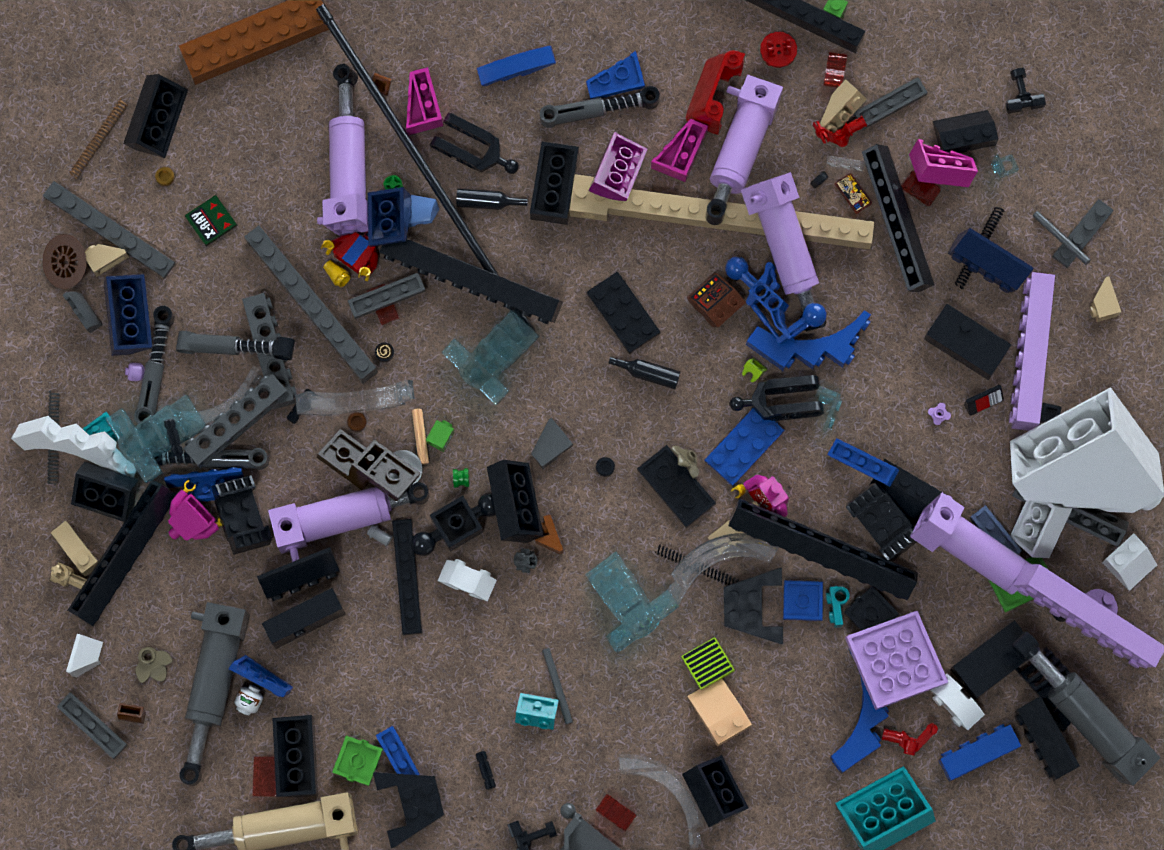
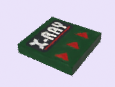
[185,195,237,247]

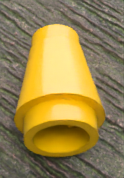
[323,260,350,287]

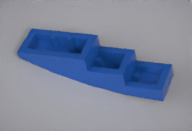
[477,46,556,86]

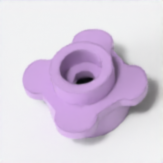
[928,403,951,425]

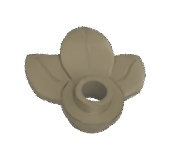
[671,446,699,478]
[136,647,173,683]

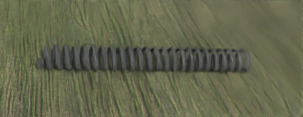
[47,390,60,485]

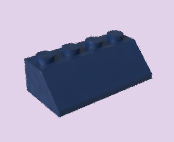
[948,228,1034,293]
[104,274,152,356]

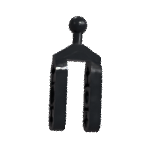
[430,113,519,174]
[729,375,824,421]

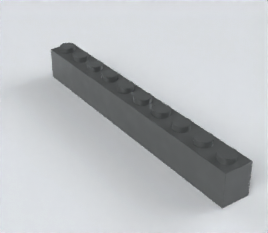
[244,225,378,384]

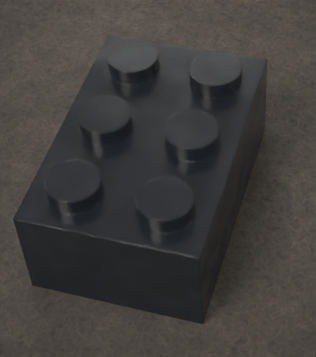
[71,461,139,522]
[682,755,749,827]

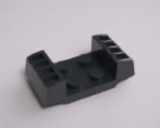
[211,475,272,555]
[846,480,917,562]

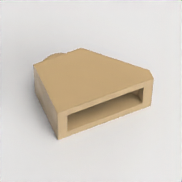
[85,244,129,277]
[1089,277,1121,322]

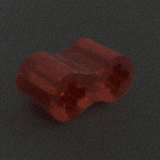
[823,52,847,88]
[901,171,941,207]
[595,794,637,832]

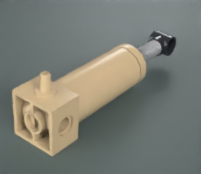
[172,792,358,850]

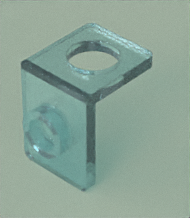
[991,154,1019,178]

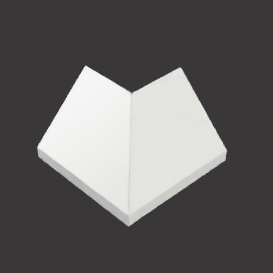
[66,634,103,677]

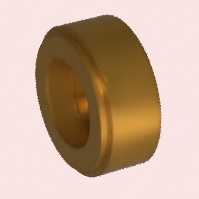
[155,167,175,186]

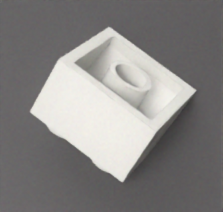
[1102,533,1157,591]

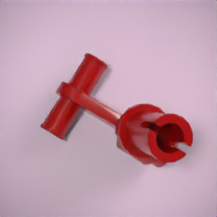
[812,116,867,147]
[882,723,938,756]

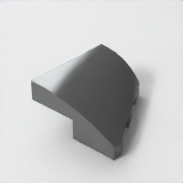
[63,292,103,333]
[531,418,573,470]

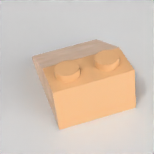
[687,679,752,747]

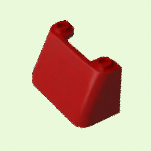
[686,50,745,135]

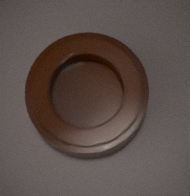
[347,412,367,432]

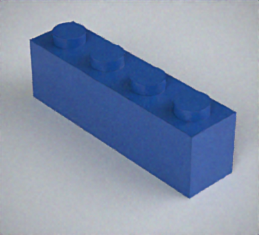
[938,724,1021,782]

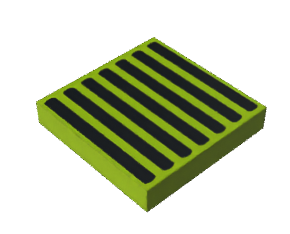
[681,637,735,690]

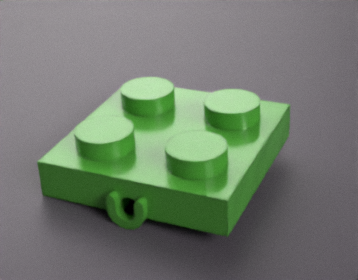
[332,736,383,786]

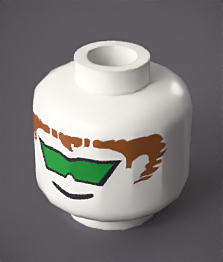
[234,685,263,715]

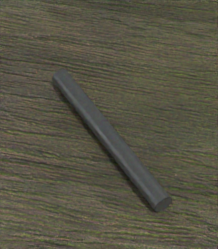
[1033,211,1091,265]
[542,648,573,725]

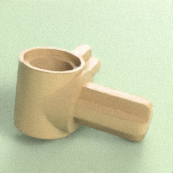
[50,562,87,589]

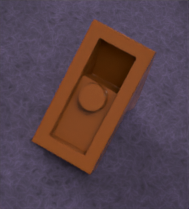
[535,514,563,554]

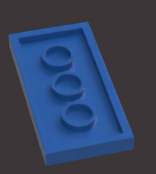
[704,409,785,486]

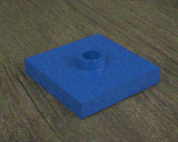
[783,580,823,621]

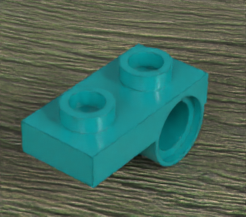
[826,586,850,628]

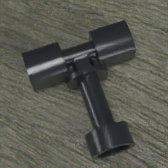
[1005,68,1046,114]
[507,821,558,850]

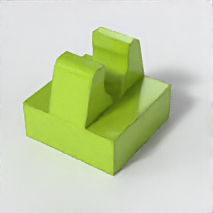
[742,357,768,383]

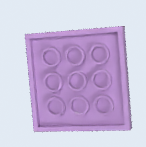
[845,611,948,710]

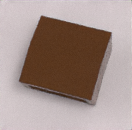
[117,703,146,724]

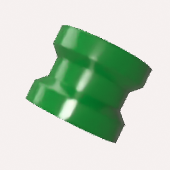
[383,175,403,190]
[453,468,470,488]

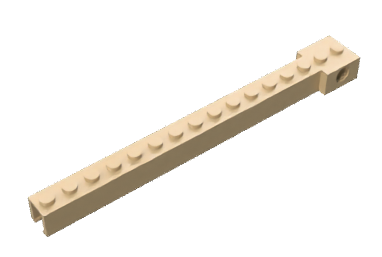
[569,174,874,249]

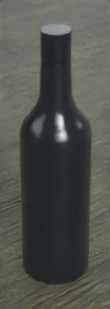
[456,188,528,210]
[608,356,681,389]

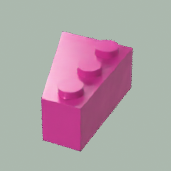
[406,67,443,135]
[651,119,708,182]
[909,139,978,187]

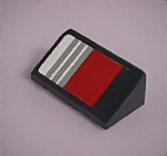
[964,384,1004,416]

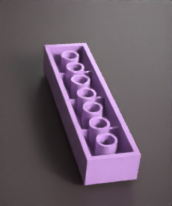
[1009,272,1055,431]
[1013,564,1164,669]

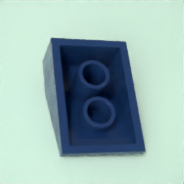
[368,187,412,247]

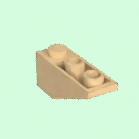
[820,79,867,133]

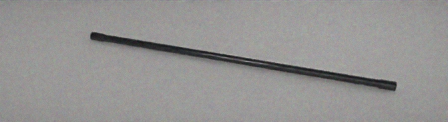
[316,4,536,337]

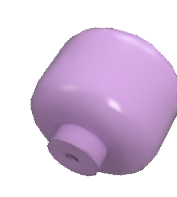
[125,362,144,381]

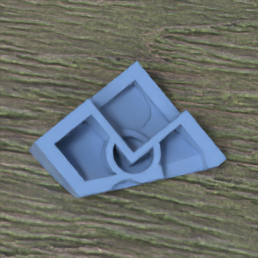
[409,195,440,227]

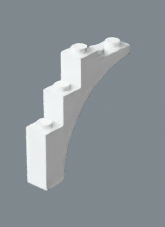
[11,416,138,478]

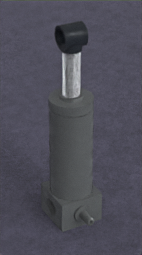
[179,602,250,786]
[1011,631,1160,786]

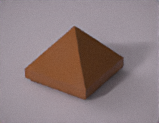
[372,73,392,96]

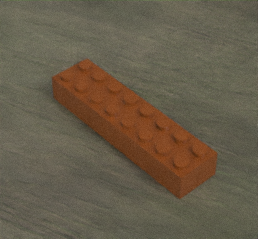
[179,0,329,85]

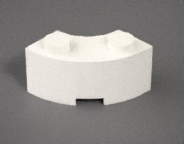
[438,559,497,601]
[931,674,985,730]

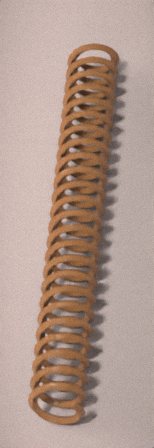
[69,98,128,179]

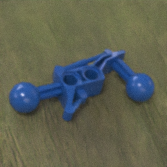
[725,257,827,344]

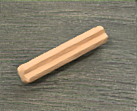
[412,409,429,465]

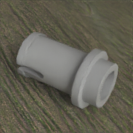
[367,525,393,547]

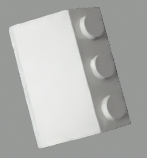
[1010,500,1072,558]

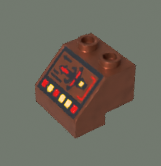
[686,273,746,328]

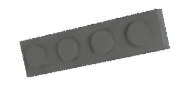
[853,77,928,130]
[1052,199,1114,268]
[347,273,425,319]
[57,692,127,759]

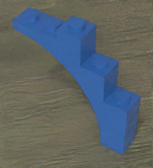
[746,310,871,371]
[830,649,889,774]

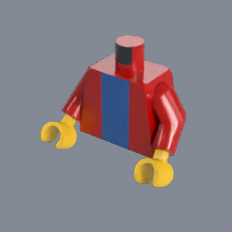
[321,232,379,281]

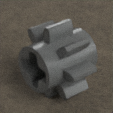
[513,548,538,573]

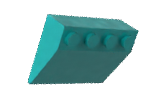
[835,766,936,850]

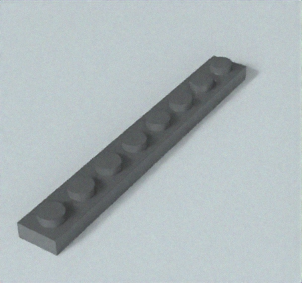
[43,181,176,279]

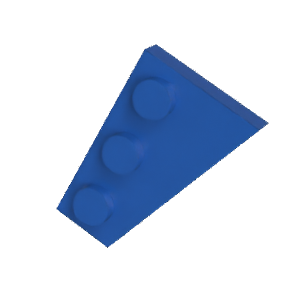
[586,51,645,99]
[229,655,293,697]

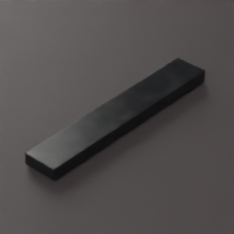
[392,519,422,636]

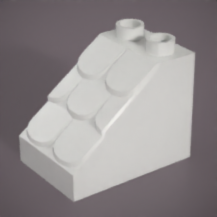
[1010,388,1164,513]

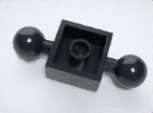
[411,492,496,556]

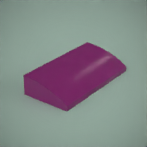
[588,132,647,201]

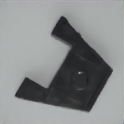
[724,568,783,644]
[373,772,445,848]

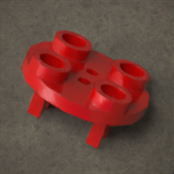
[760,32,797,68]

